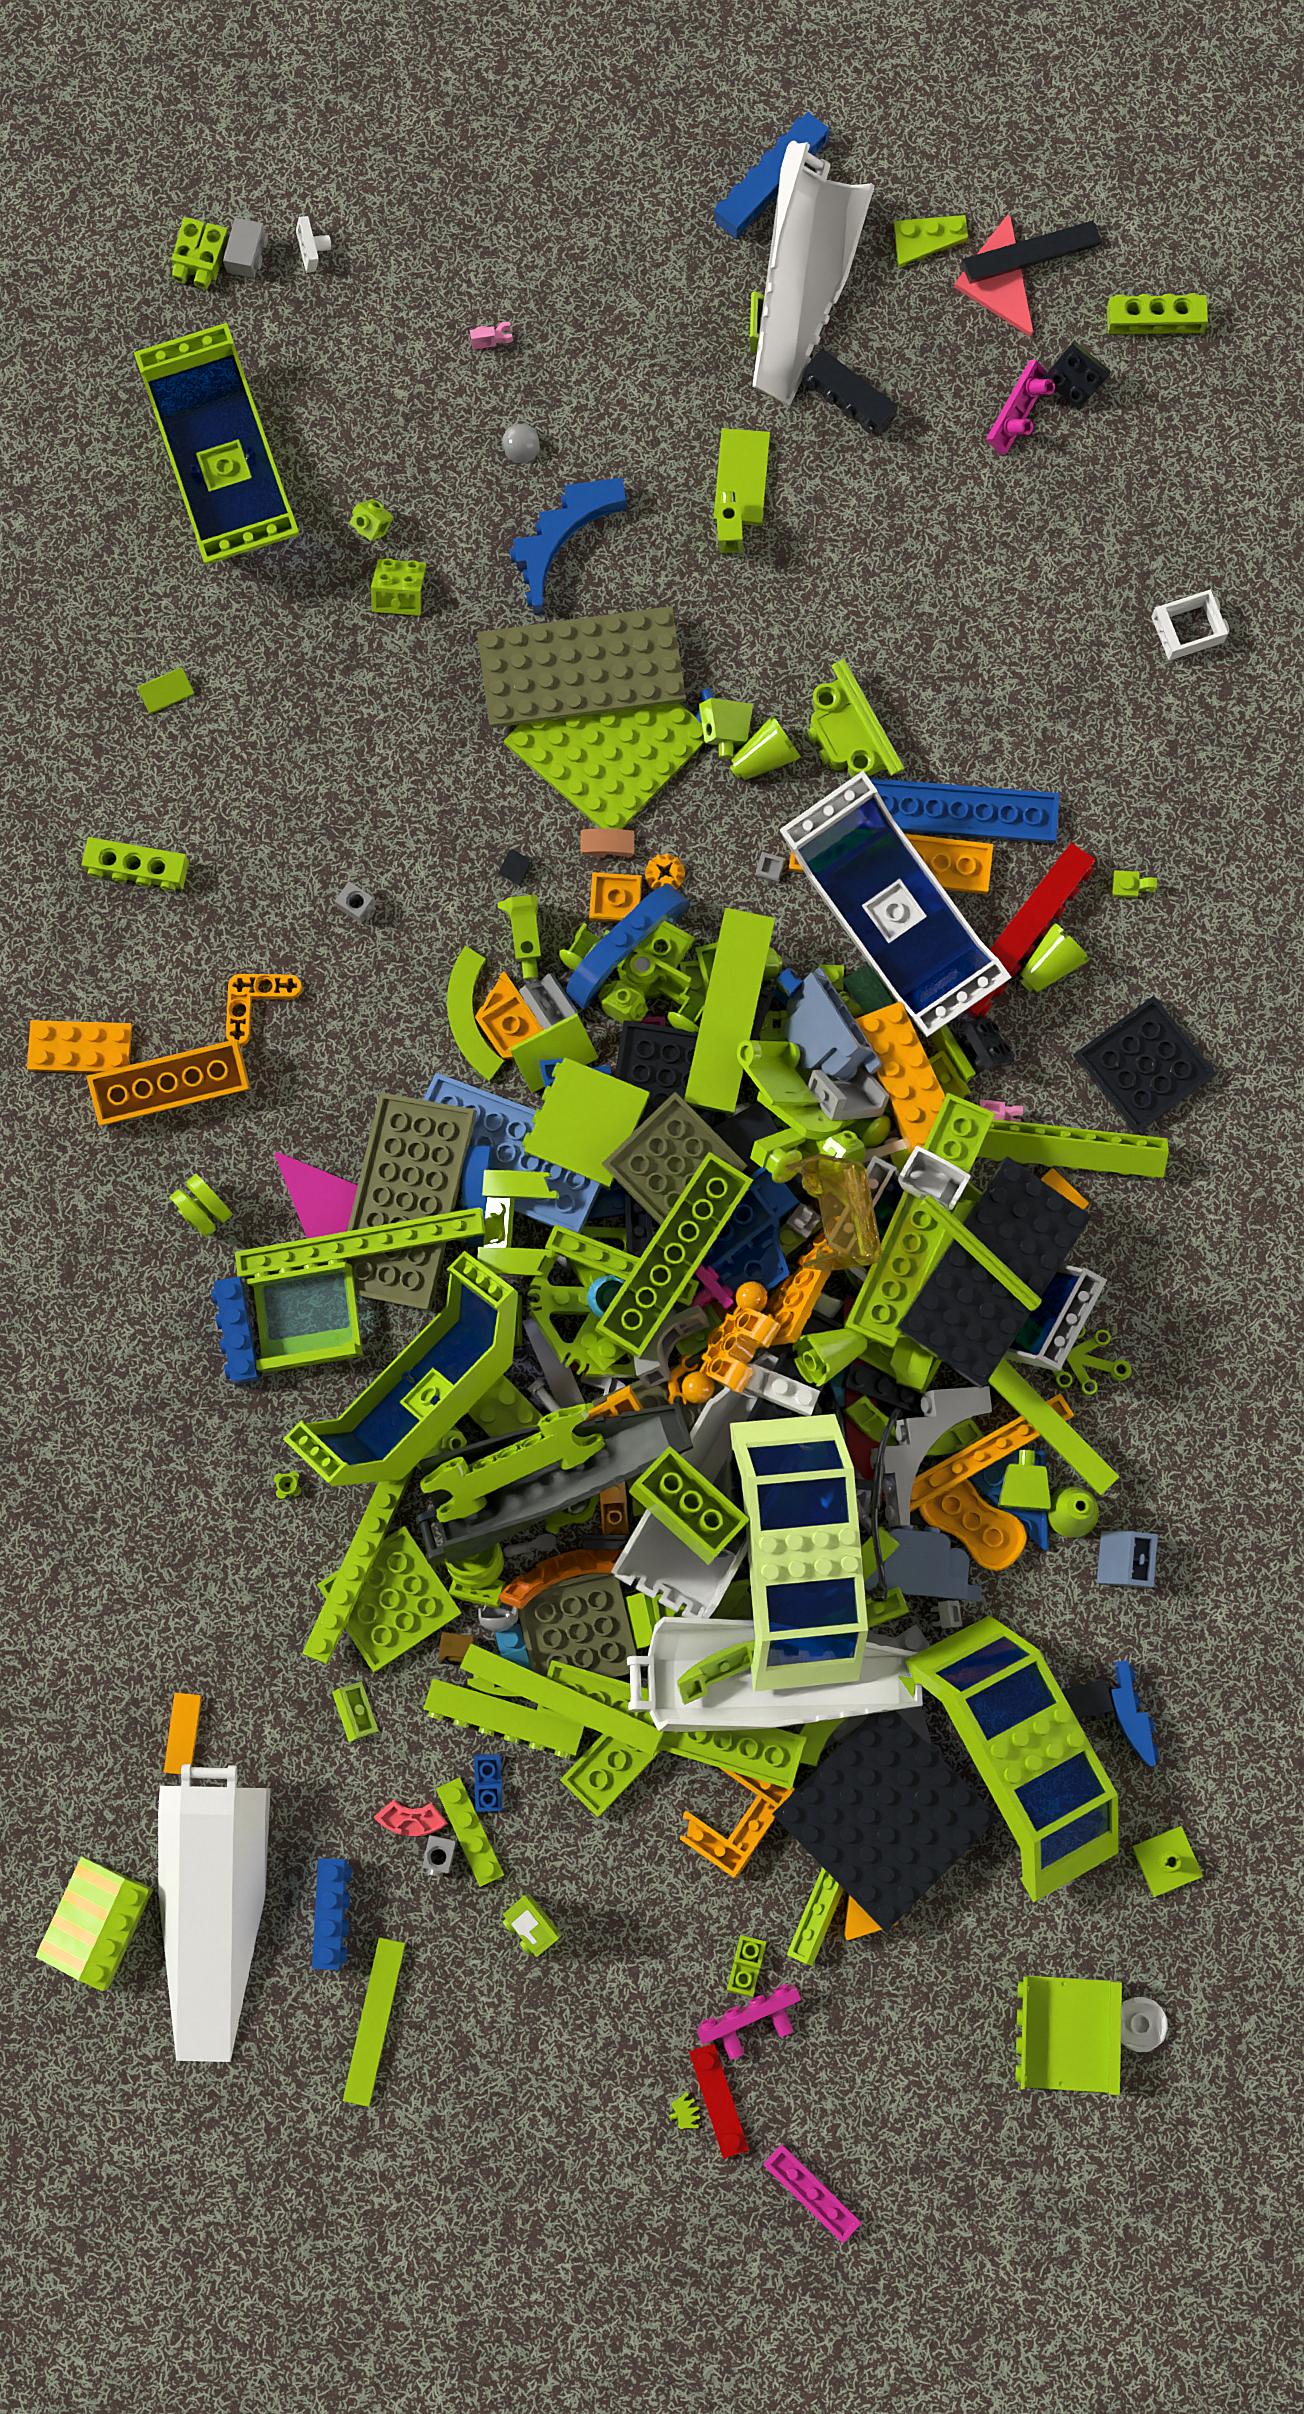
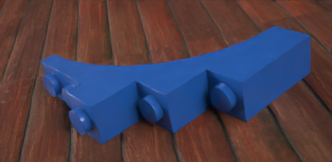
[510,477,626,615]

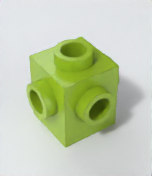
[349,499,394,541]

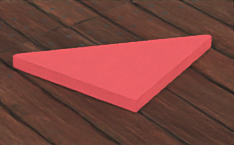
[954,215,1033,337]

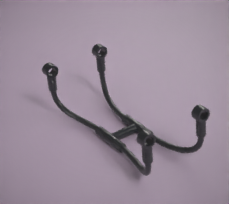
[802,1399,904,1602]

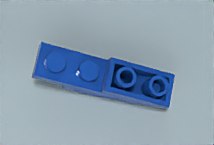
[1108,1660,1159,1767]

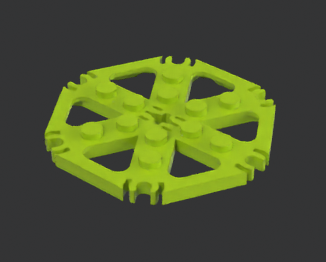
[528,1226,683,1378]

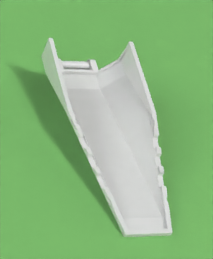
[752,141,875,406]
[627,1617,923,1732]
[158,1764,270,2062]

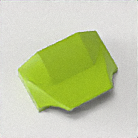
[890,1337,934,1391]

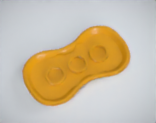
[919,1479,1027,1571]

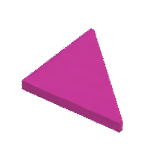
[275,1152,358,1279]

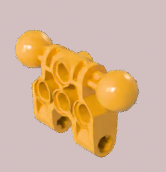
[682,1281,782,1404]

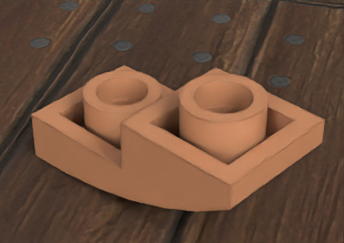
[580,828,634,858]

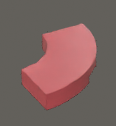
[374,1800,449,1836]

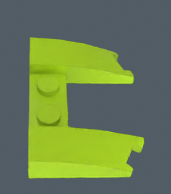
[477,1170,559,1276]

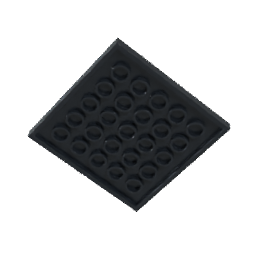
[772,1710,999,1932]

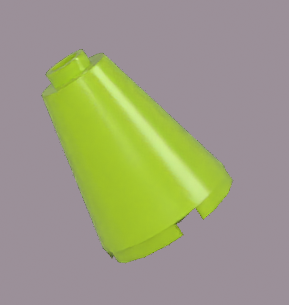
[730,716,801,780]
[1019,923,1090,992]
[793,1328,868,1386]
[1047,1486,1099,1538]

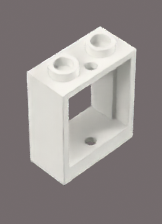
[1152,589,1229,661]

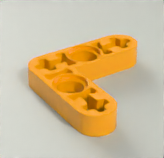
[226,974,302,1047]

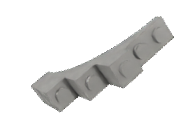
[870,1386,992,1527]

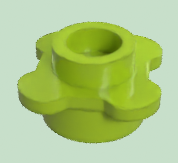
[274,1471,302,1499]

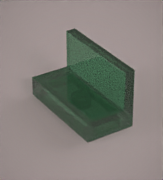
[843,963,895,1015]

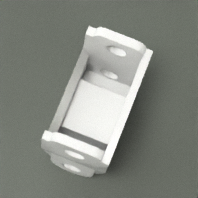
[898,1146,971,1211]

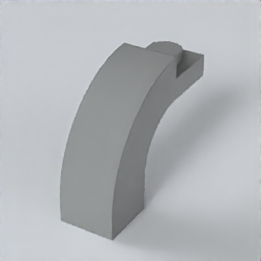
[634,1305,711,1389]

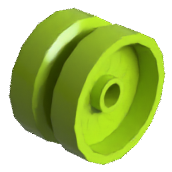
[169,1174,233,1239]
[444,1543,504,1589]

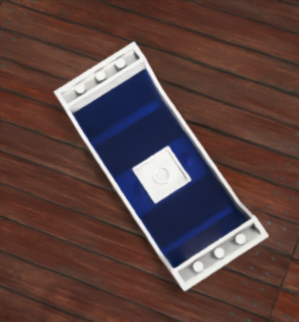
[780,771,1011,1037]

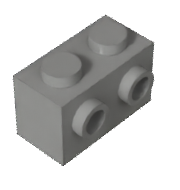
[223,218,268,278]

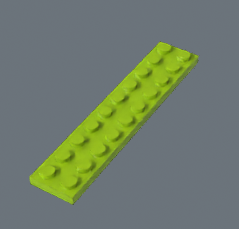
[844,1092,995,1349]
[560,1591,781,1818]
[536,1660,807,1790]

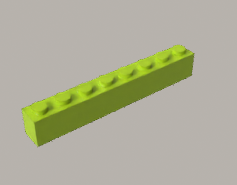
[976,1119,1169,1178]

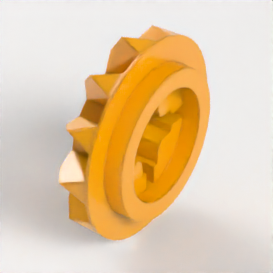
[645,853,685,890]

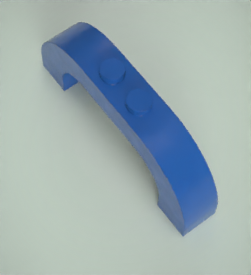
[566,884,690,1010]

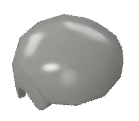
[503,424,540,463]
[479,1602,519,1632]

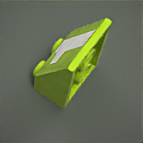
[502,1893,562,1957]

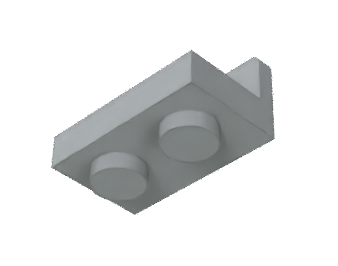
[519,973,578,1030]

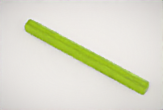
[920,1195,1042,1311]

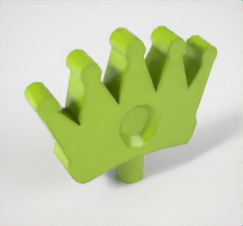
[669,2092,700,2129]

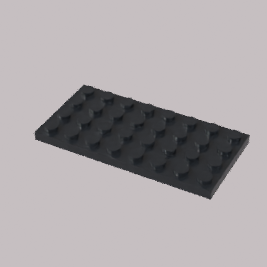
[895,1156,1092,1389]

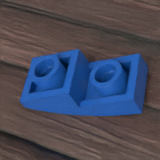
[474,1753,503,1812]

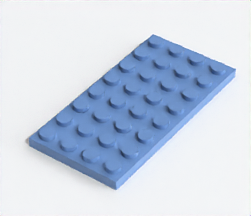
[423,1073,601,1234]

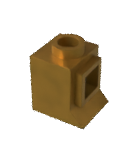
[438,1632,479,1663]

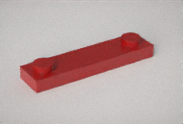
[689,2043,749,2159]

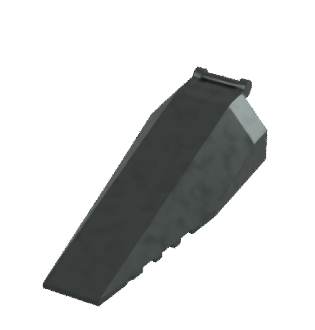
[416,1403,694,1565]

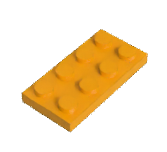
[27,1020,132,1073]

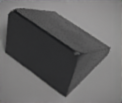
[498,848,533,886]

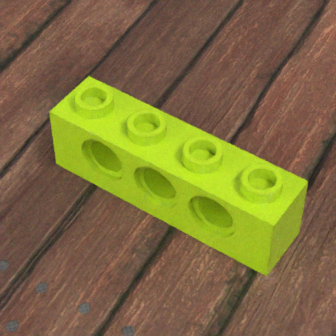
[1107,293,1208,334]
[81,837,189,892]

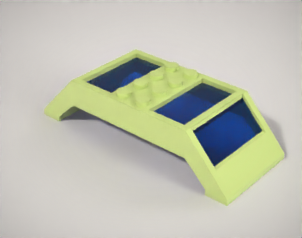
[730,1414,868,1691]

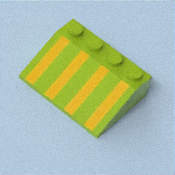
[35,1856,154,1991]

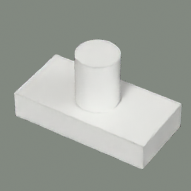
[296,216,331,273]

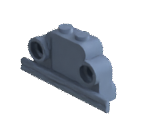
[783,967,882,1081]
[864,1525,981,1602]

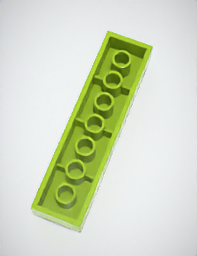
[595,1152,753,1359]

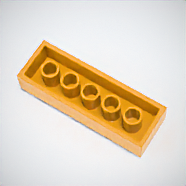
[854,1001,945,1156]
[86,1039,251,1126]

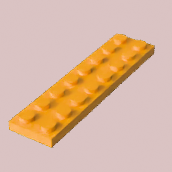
[789,826,993,895]

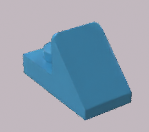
[495,1624,532,1671]

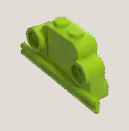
[807,659,905,777]

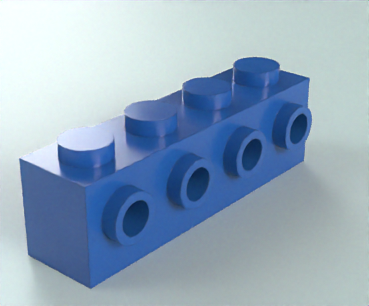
[211,1276,261,1386]
[312,1858,352,1970]

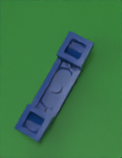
[462,1145,492,1247]

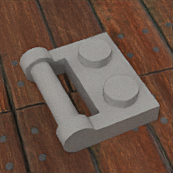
[528,1379,563,1416]

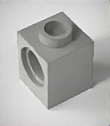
[335,881,376,924]
[422,1835,457,1877]

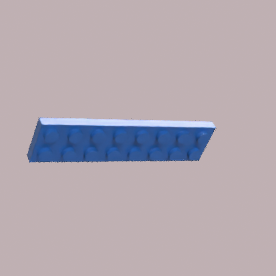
[856,778,1059,844]

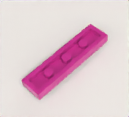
[763,2143,861,2243]

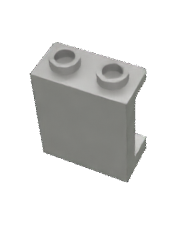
[808,1067,889,1121]

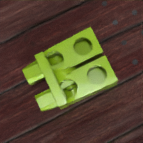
[171,217,230,290]

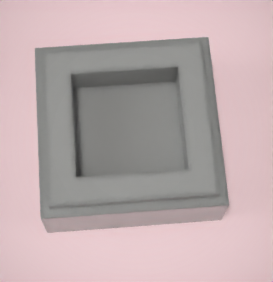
[755,852,786,884]

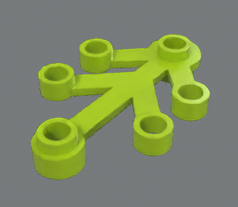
[1033,1325,1131,1396]

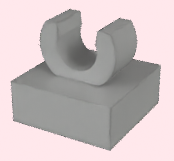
[786,1203,822,1239]
[930,1600,963,1629]

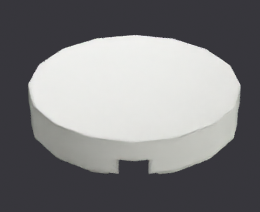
[1121,1997,1168,2052]

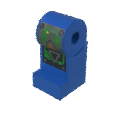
[772,968,803,1010]

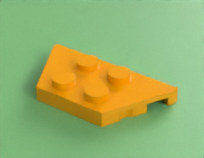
[475,971,544,1060]

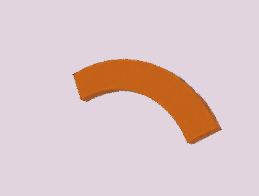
[499,1549,623,1609]

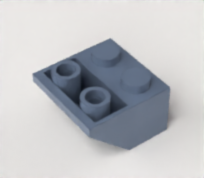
[1096,1531,1158,1589]

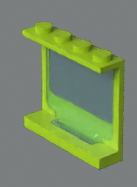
[246,1259,363,1373]

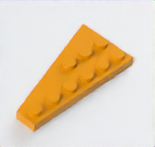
[758,1216,840,1348]

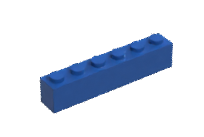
[714,112,829,239]

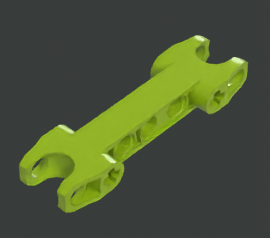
[420,1404,605,1522]

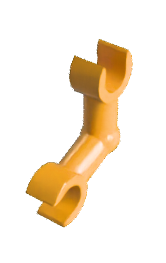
[666,1354,698,1405]

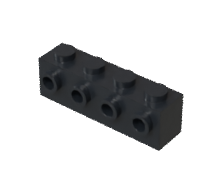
[803,348,898,437]

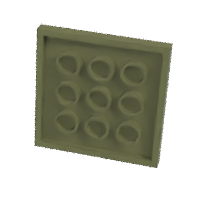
[601,1092,747,1225]
[518,1573,637,1678]

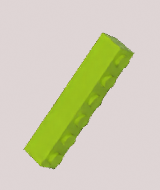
[423,1679,585,1759]

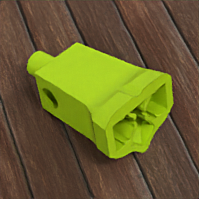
[497,895,542,979]

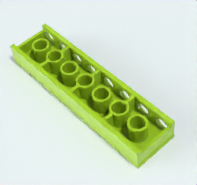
[684,908,775,1117]

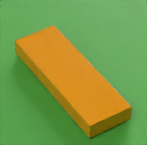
[164,1693,202,1774]

